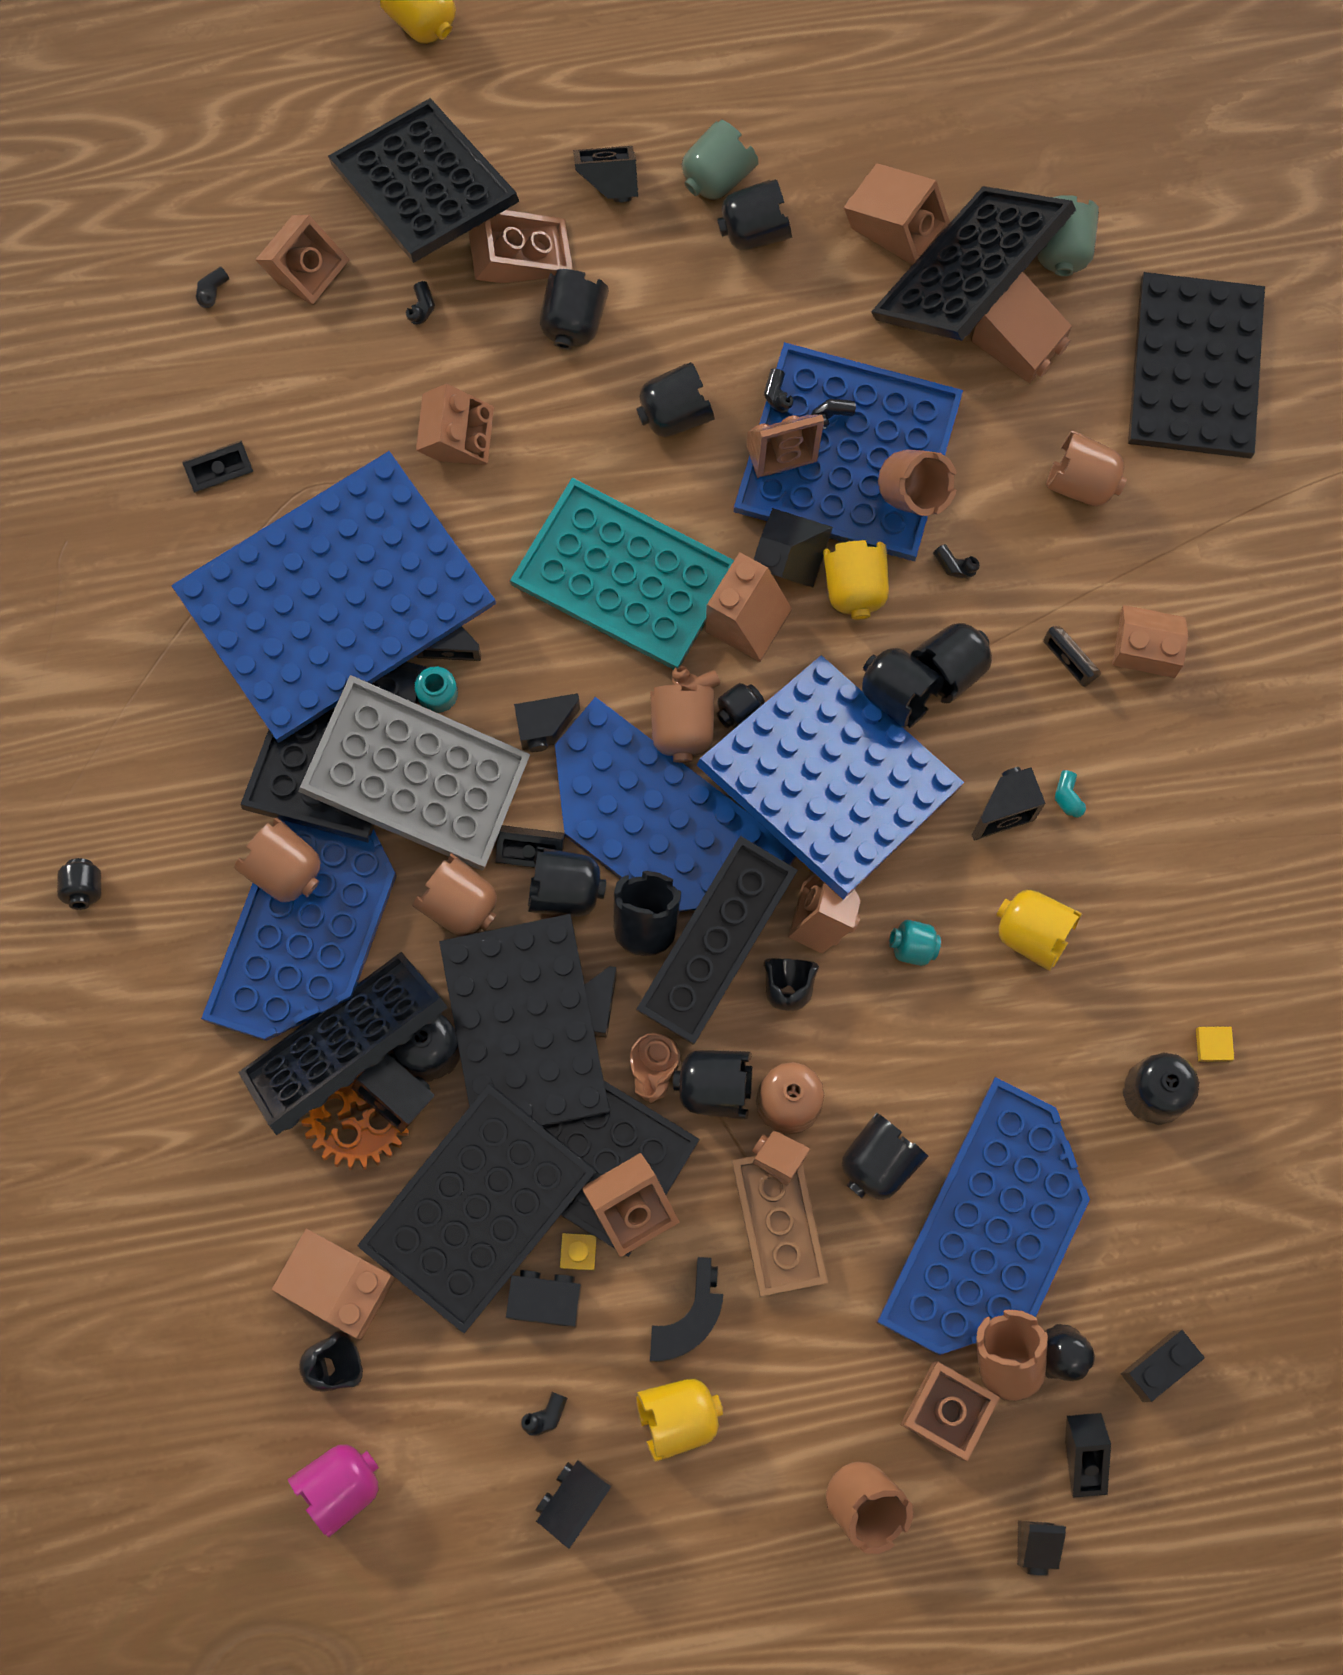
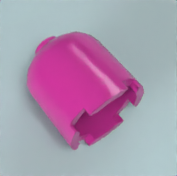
[288,1444,379,1538]

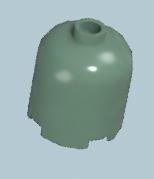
[681,120,759,200]
[1037,195,1099,276]

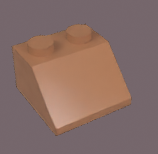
[256,215,350,304]
[1112,605,1188,678]
[788,873,861,954]
[582,1153,680,1257]

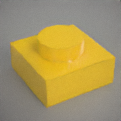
[560,1233,597,1271]

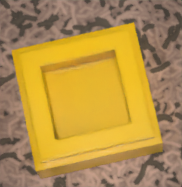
[1196,1027,1234,1062]

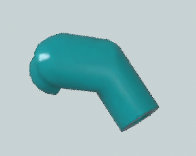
[1055,770,1086,818]

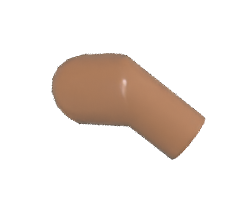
[672,666,720,691]

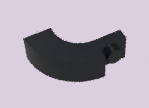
[650,1257,724,1362]

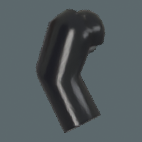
[196,266,229,308]
[764,368,793,413]
[811,398,856,430]
[933,544,980,579]

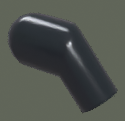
[406,281,435,325]
[521,1392,568,1436]

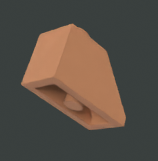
[752,1130,810,1186]

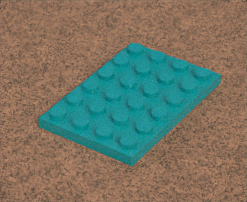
[510,478,734,670]

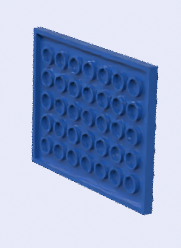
[171,451,496,743]

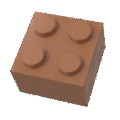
[900,1361,1000,1461]

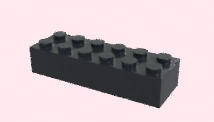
[636,836,798,1044]

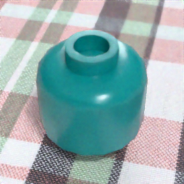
[415,666,458,713]
[889,920,941,966]

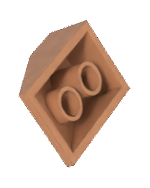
[468,210,573,284]
[746,415,824,478]
[272,1228,396,1340]

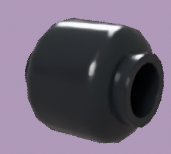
[716,683,765,729]
[57,858,101,910]

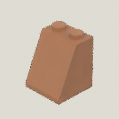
[844,163,950,265]
[971,272,1072,384]
[705,552,792,662]

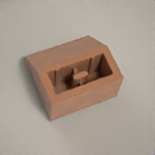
[416,383,494,465]

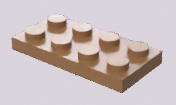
[732,1155,828,1297]

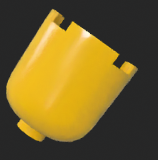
[380,0,456,44]
[823,540,889,620]
[996,890,1082,971]
[636,1379,723,1461]

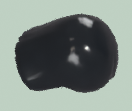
[764,958,819,1011]
[1045,1324,1095,1381]
[299,1331,363,1392]

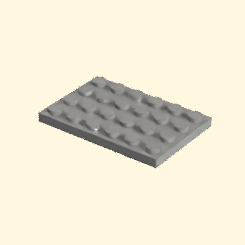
[298,675,530,871]

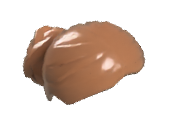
[630,1033,680,1103]

